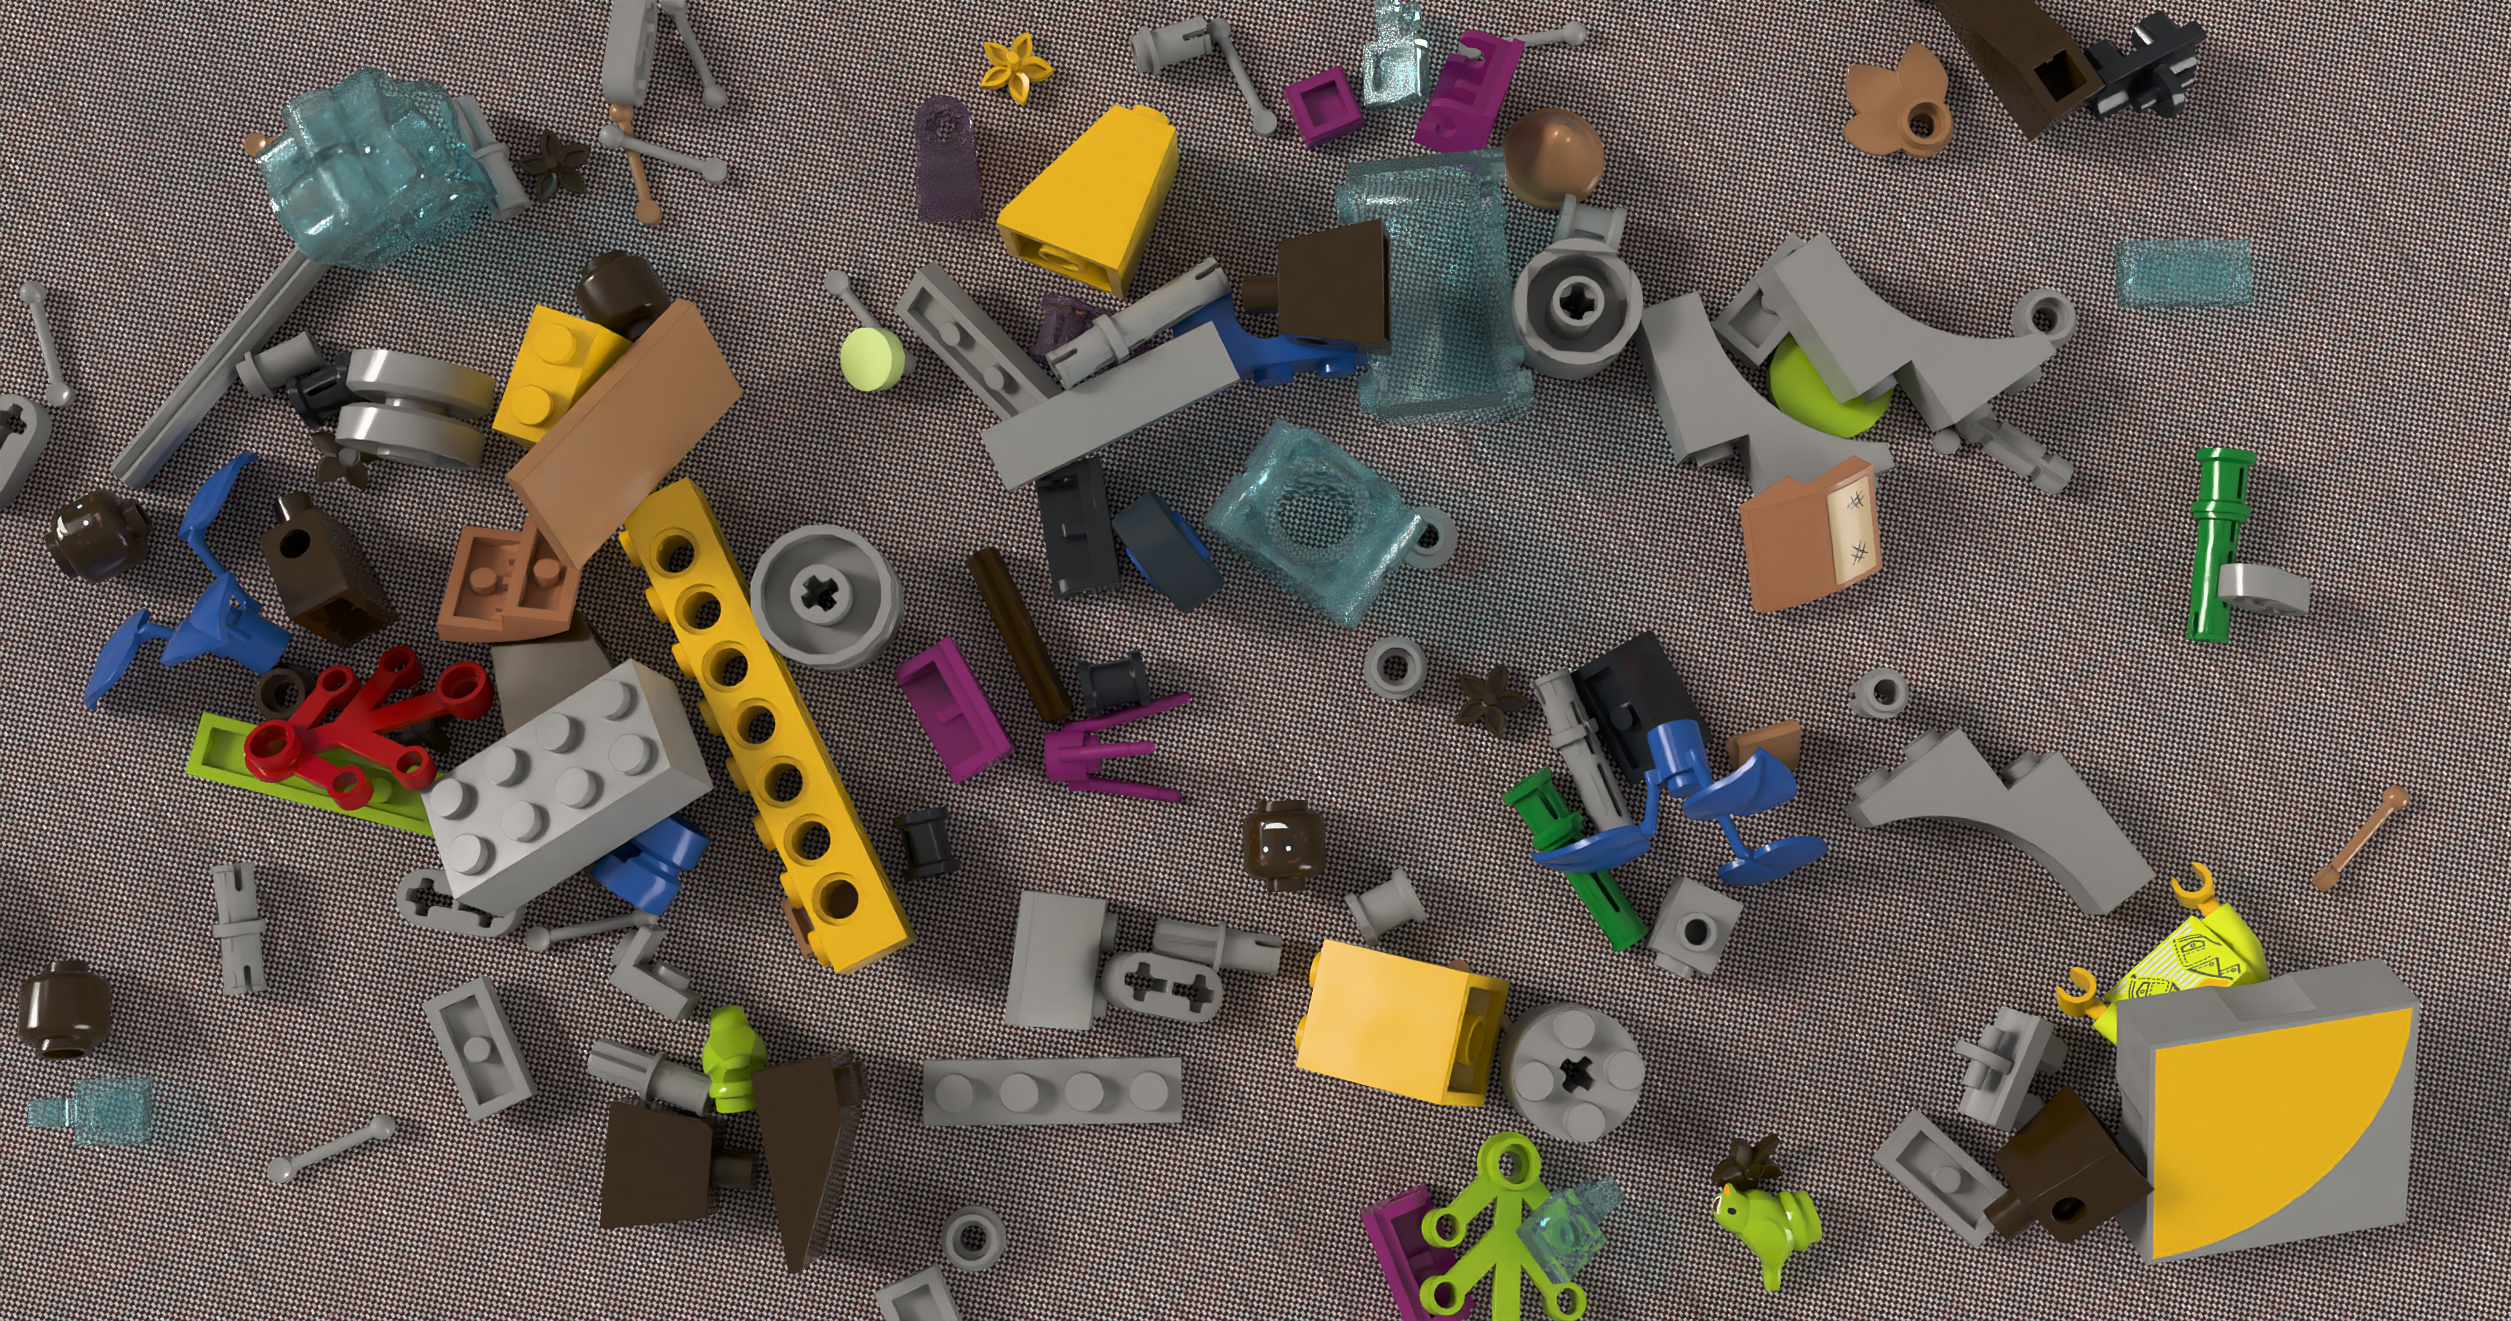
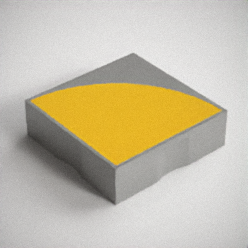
[2116,958,2420,1265]

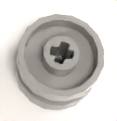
[335,349,496,470]
[750,524,904,672]

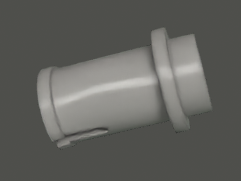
[1129,14,1212,76]
[236,330,327,398]
[1848,667,1909,719]

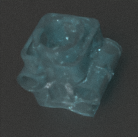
[256,66,498,270]
[1201,418,1428,630]

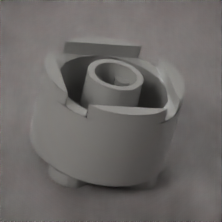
[1506,238,1643,380]
[1499,1002,1646,1142]

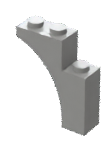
[1754,232,2057,432]
[1633,291,1895,496]
[1843,727,2157,915]

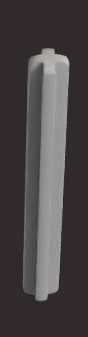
[110,232,338,490]

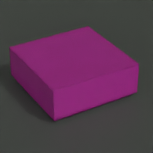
[1283,65,1365,150]

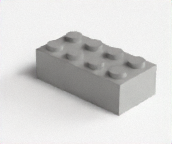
[420,658,714,918]

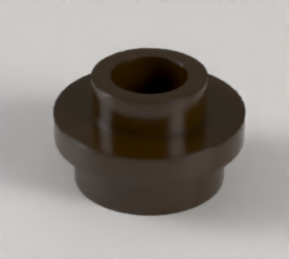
[255,663,317,722]

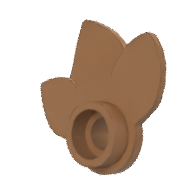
[1841,41,1954,158]

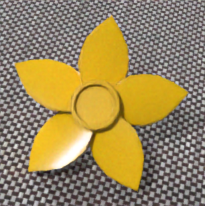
[980,32,1054,107]

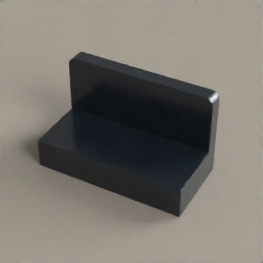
[1570,630,1713,786]

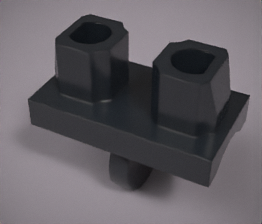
[2084,10,2206,121]

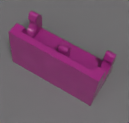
[1412,30,1526,166]
[894,636,1018,786]
[1359,1183,1475,1321]

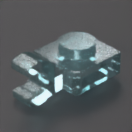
[1363,0,1430,112]
[28,1077,152,1146]
[1515,1175,1625,1284]

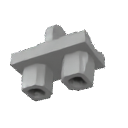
[1954,1005,2069,1133]

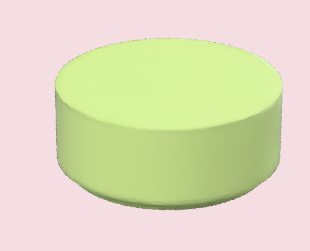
[840,328,905,391]

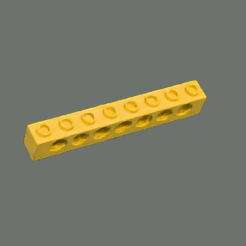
[619,477,918,975]

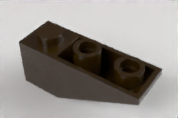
[1932,0,2106,142]

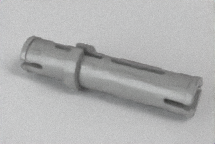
[1045,256,1232,390]
[1530,667,1635,834]

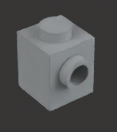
[1642,877,1744,981]

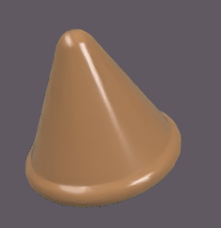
[1499,108,1604,210]

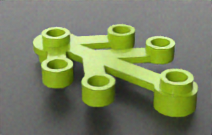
[1420,1132,1588,1321]

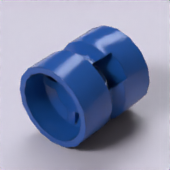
[590,812,712,916]

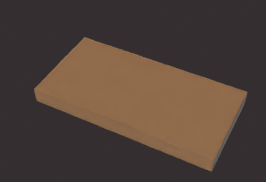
[505,297,743,570]

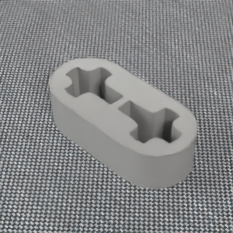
[602,0,658,107]
[0,394,52,509]
[2217,563,2311,616]
[396,869,525,937]
[1101,951,1223,1023]

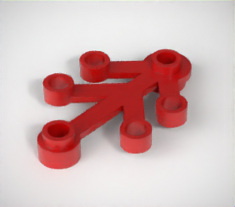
[244,646,495,811]

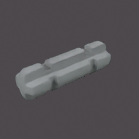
[1954,412,2074,495]

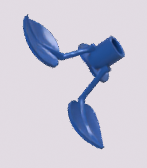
[83,450,291,711]
[1530,719,1828,887]

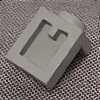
[608,924,702,1022]

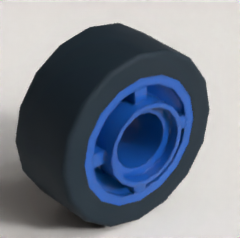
[1112,490,1225,614]

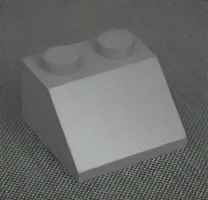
[1004,890,1119,1031]

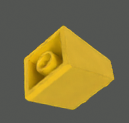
[996,104,1180,300]
[492,304,658,493]
[1295,939,1511,1107]

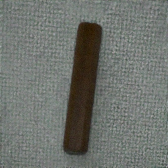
[967,546,1074,724]

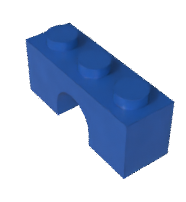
[1172,292,1368,392]

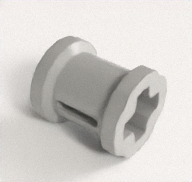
[1552,193,1627,252]
[1344,867,1427,948]

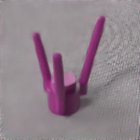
[1044,691,1191,803]

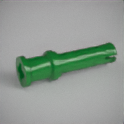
[2185,448,2257,643]
[1500,765,1650,952]

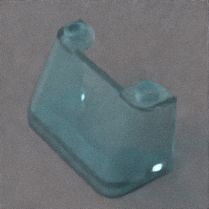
[1335,147,1535,426]

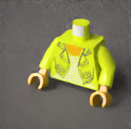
[2056,862,2270,1046]

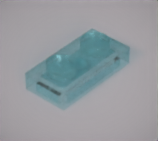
[2115,239,2252,308]

